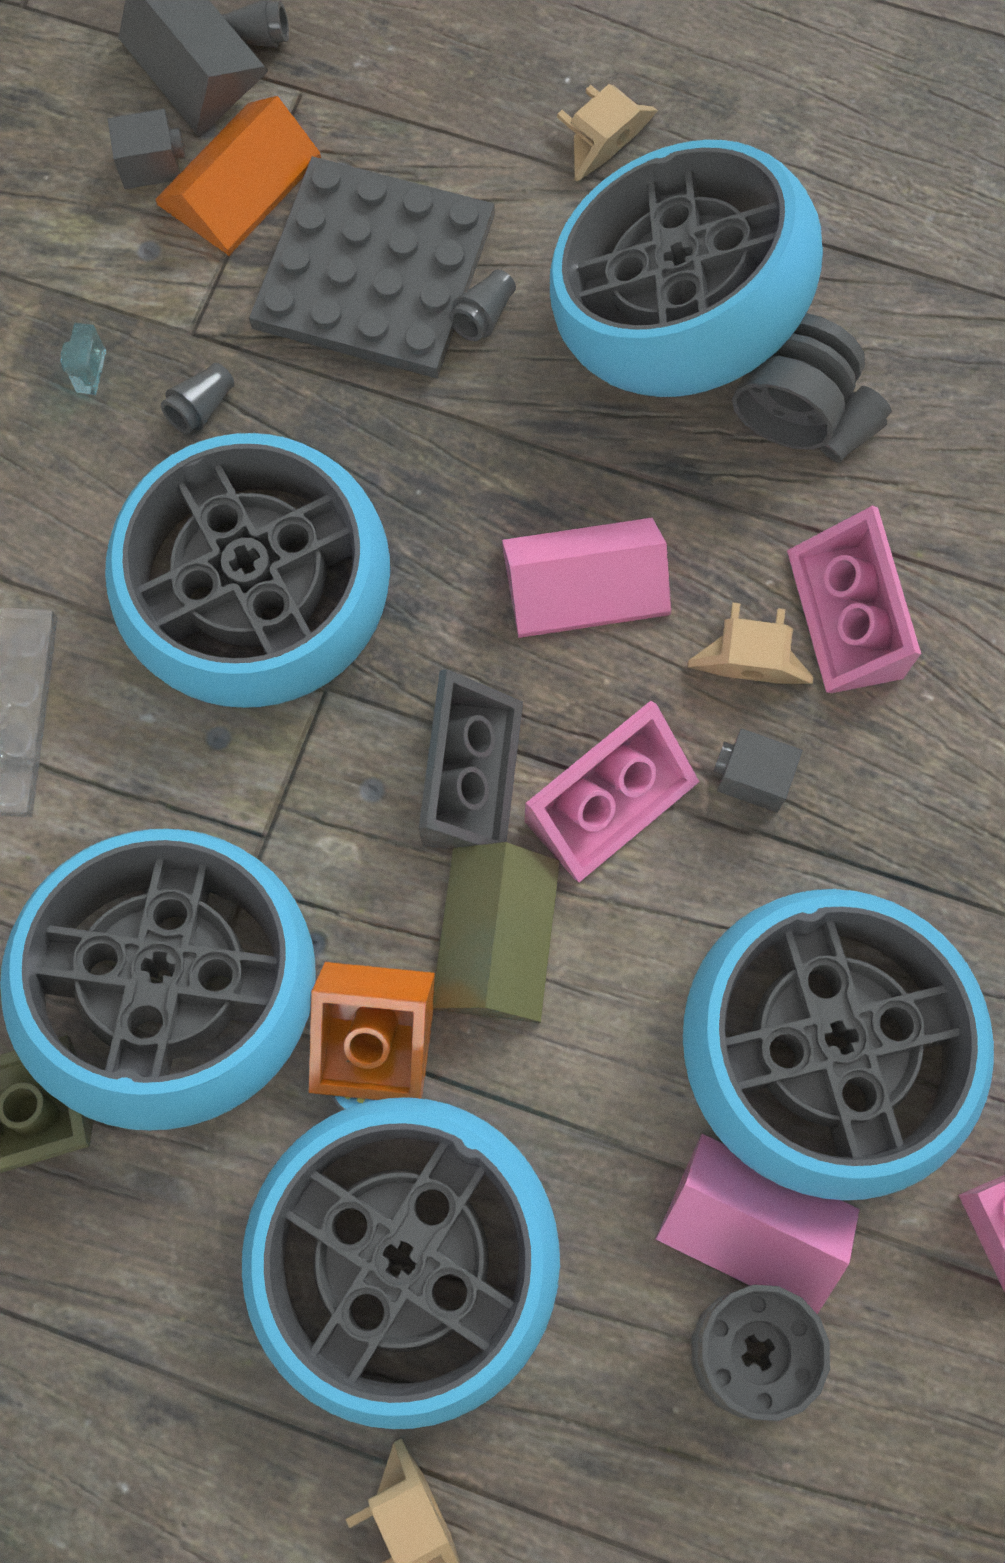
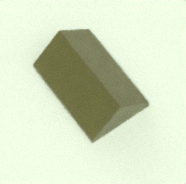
[433,842,560,1023]
[0,1035,94,1173]

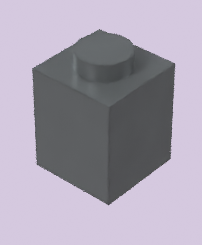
[107,109,186,189]
[713,728,803,813]

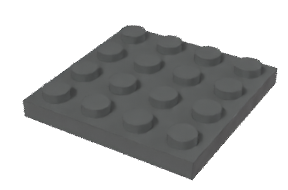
[249,156,495,379]

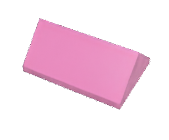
[787,506,921,693]
[502,518,671,638]
[525,701,699,882]
[655,1134,859,1314]

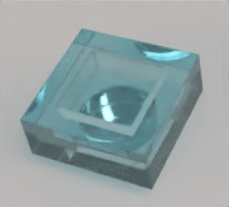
[61,323,106,395]

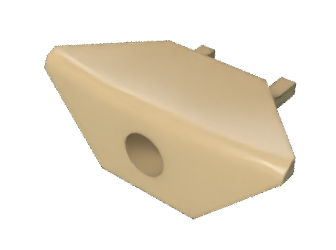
[557,84,658,181]
[687,603,813,684]
[345,1438,460,1563]

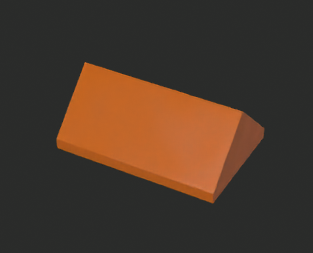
[155,96,321,256]

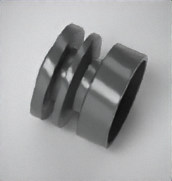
[732,313,865,450]
[691,1285,830,1421]

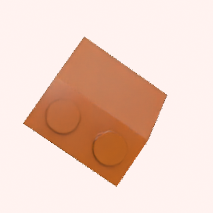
[309,962,435,1100]

